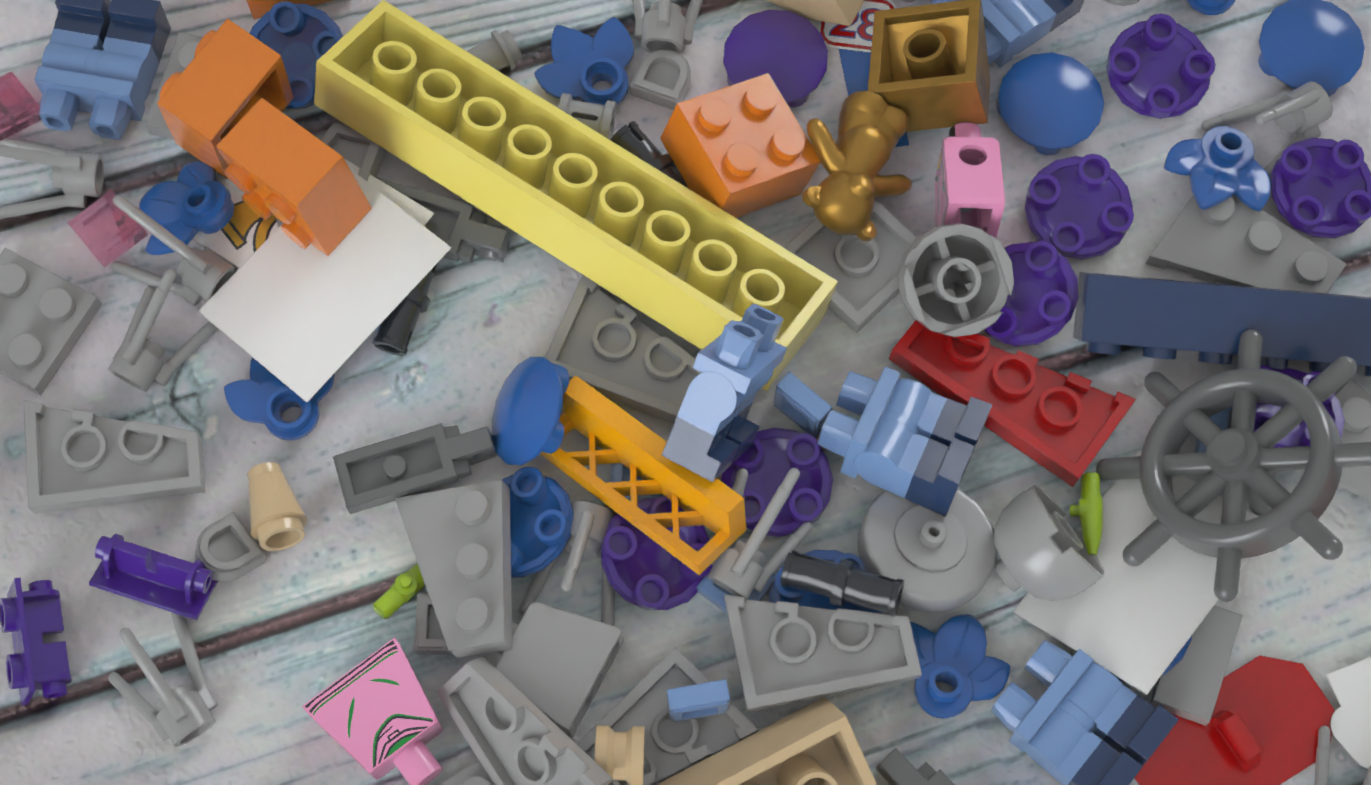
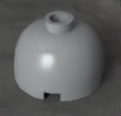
[897,223,1014,337]
[994,484,1104,601]

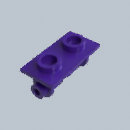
[89,534,218,620]
[0,577,72,706]

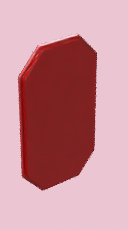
[1134,655,1335,785]

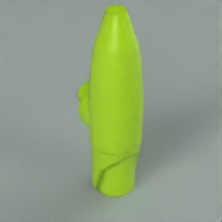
[1070,472,1103,556]
[372,563,425,620]

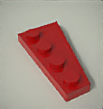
[888,320,1136,487]

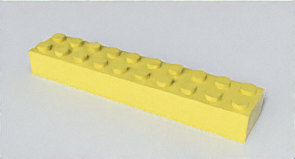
[314,0,838,391]

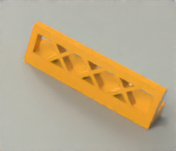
[540,375,746,575]

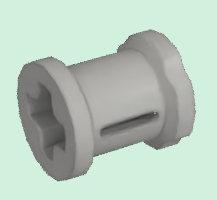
[558,93,617,140]

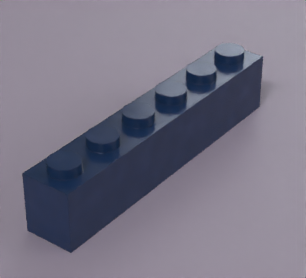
[1073,272,1371,377]

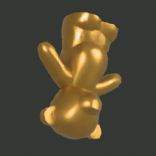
[802,91,912,242]

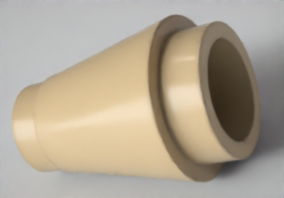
[247,462,308,551]

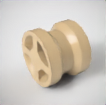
[595,725,645,785]

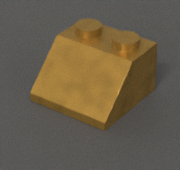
[868,0,990,132]

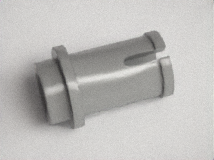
[467,30,522,71]

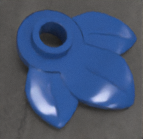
[534,17,634,105]
[1164,126,1271,212]
[139,161,234,255]
[224,357,335,441]
[910,614,1010,719]

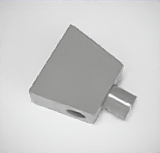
[495,601,624,738]

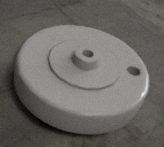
[858,489,997,612]

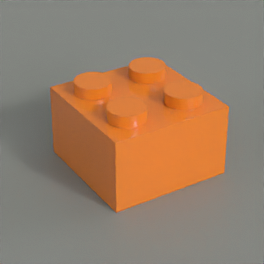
[157,18,294,179]
[660,73,821,218]
[216,98,372,256]

